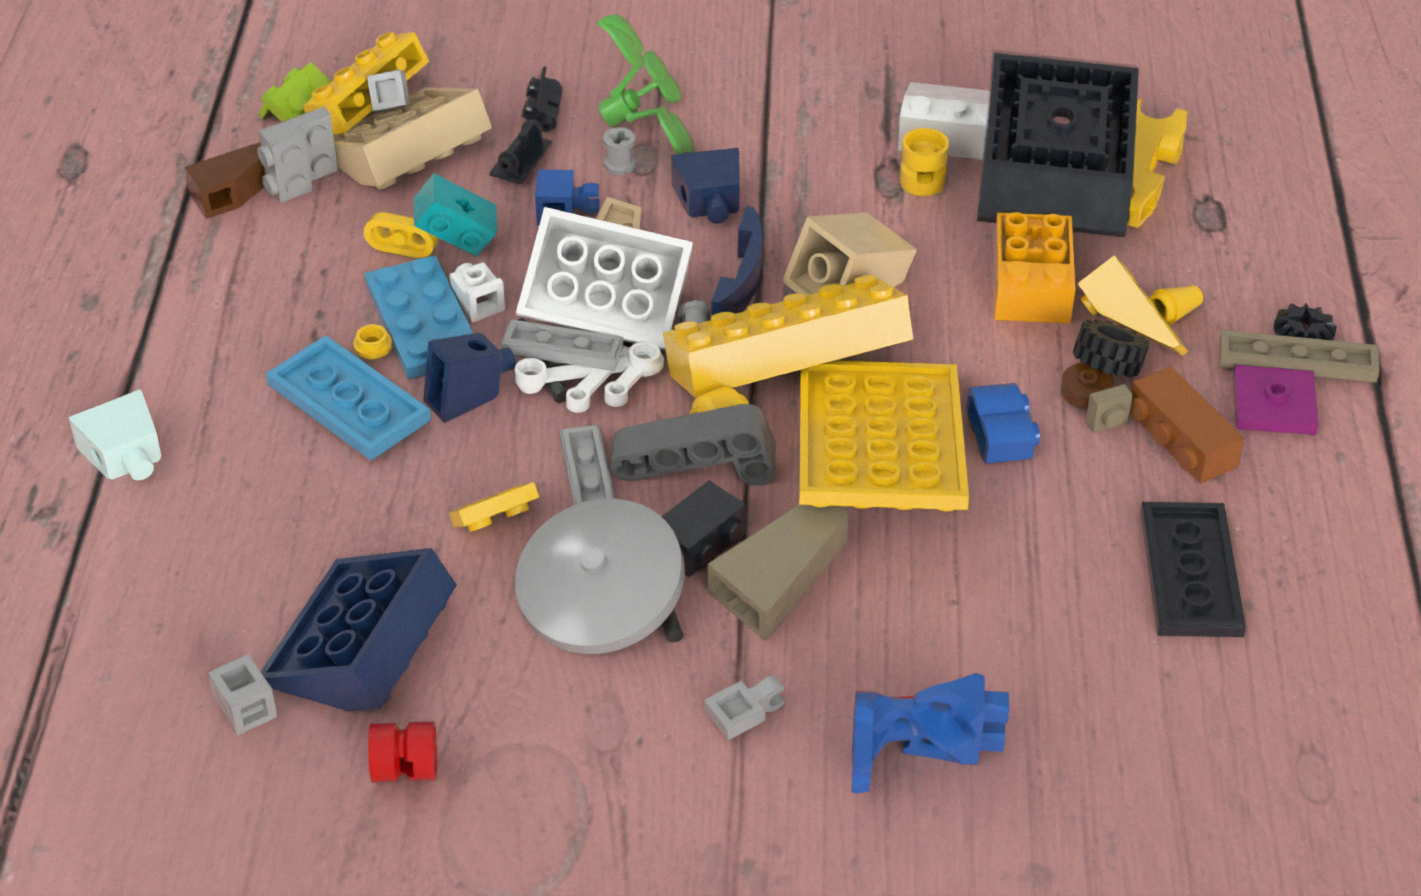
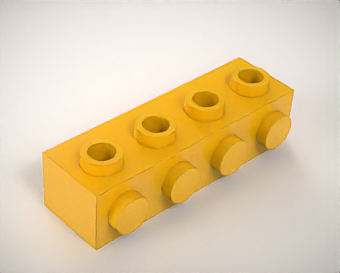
[302,31,430,135]

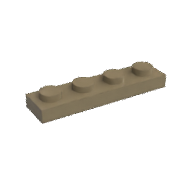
[1219,330,1380,383]

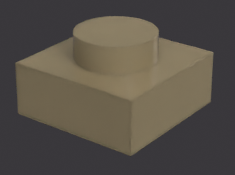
[1085,384,1133,433]

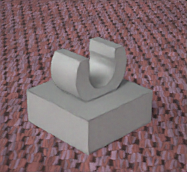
[367,70,410,112]

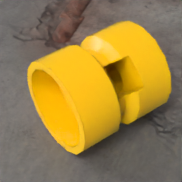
[900,128,949,196]

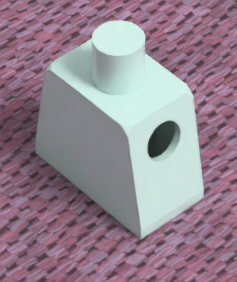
[68,389,162,480]

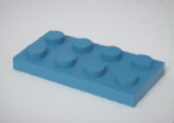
[364,255,473,380]
[266,335,431,461]

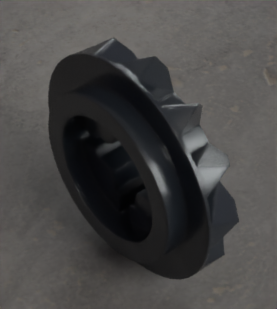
[1273,303,1337,341]

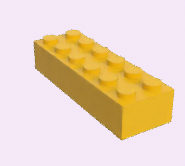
[663,275,913,398]

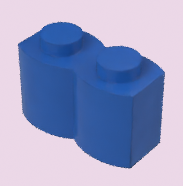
[966,382,1040,464]

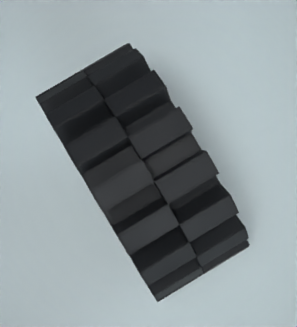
[1073,319,1150,377]

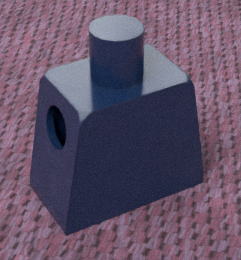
[671,148,740,224]
[423,333,516,423]

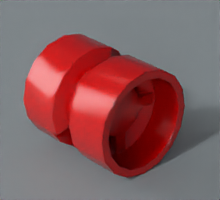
[368,721,437,783]

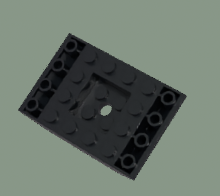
[977,50,1139,237]

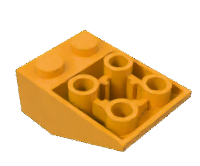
[994,212,1075,324]

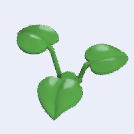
[596,14,695,154]

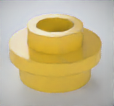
[353,324,392,359]

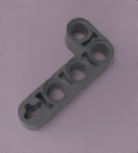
[610,404,776,486]

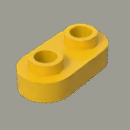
[364,212,438,259]

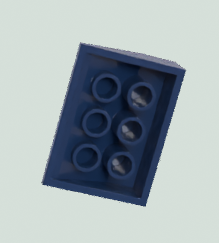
[261,548,457,711]

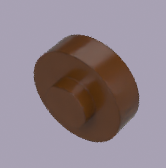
[1061,363,1114,409]

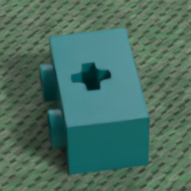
[414,173,497,257]

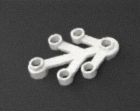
[515,342,664,413]

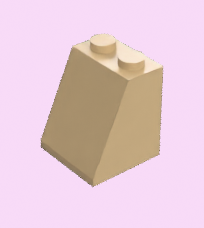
[782,212,917,295]

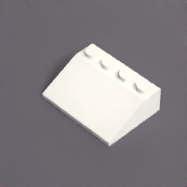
[898,82,989,160]
[516,207,693,351]

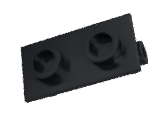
[521,66,563,132]
[489,119,552,184]

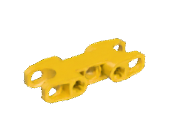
[1127,98,1189,228]

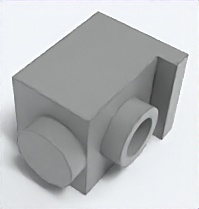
[208,654,277,736]

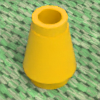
[1149,285,1203,325]

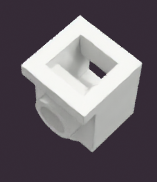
[450,262,505,323]

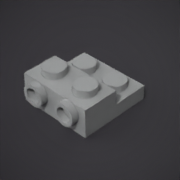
[257,107,338,203]

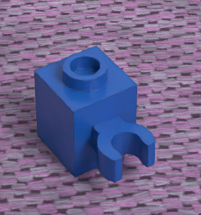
[535,170,600,225]

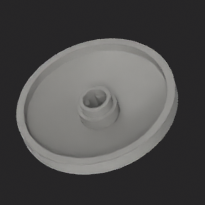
[515,499,685,654]

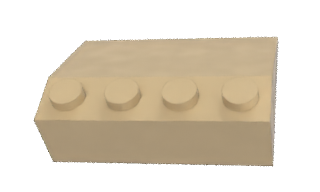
[333,87,492,189]

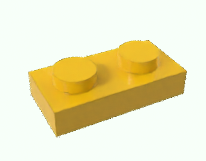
[448,482,539,532]

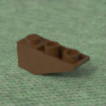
[184,142,265,219]

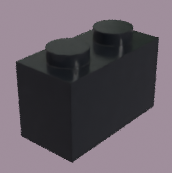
[662,480,746,578]

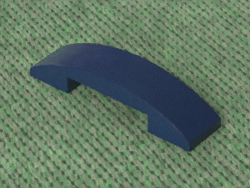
[711,206,763,316]

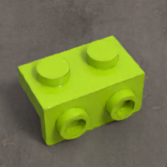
[258,62,332,122]

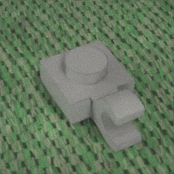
[704,675,785,740]

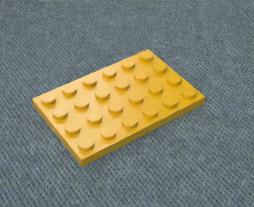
[799,361,969,511]

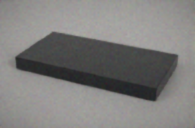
[1140,502,1246,637]

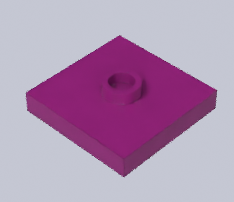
[1233,365,1319,435]

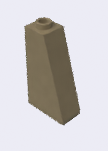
[708,504,849,641]

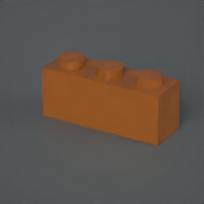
[1130,366,1245,484]

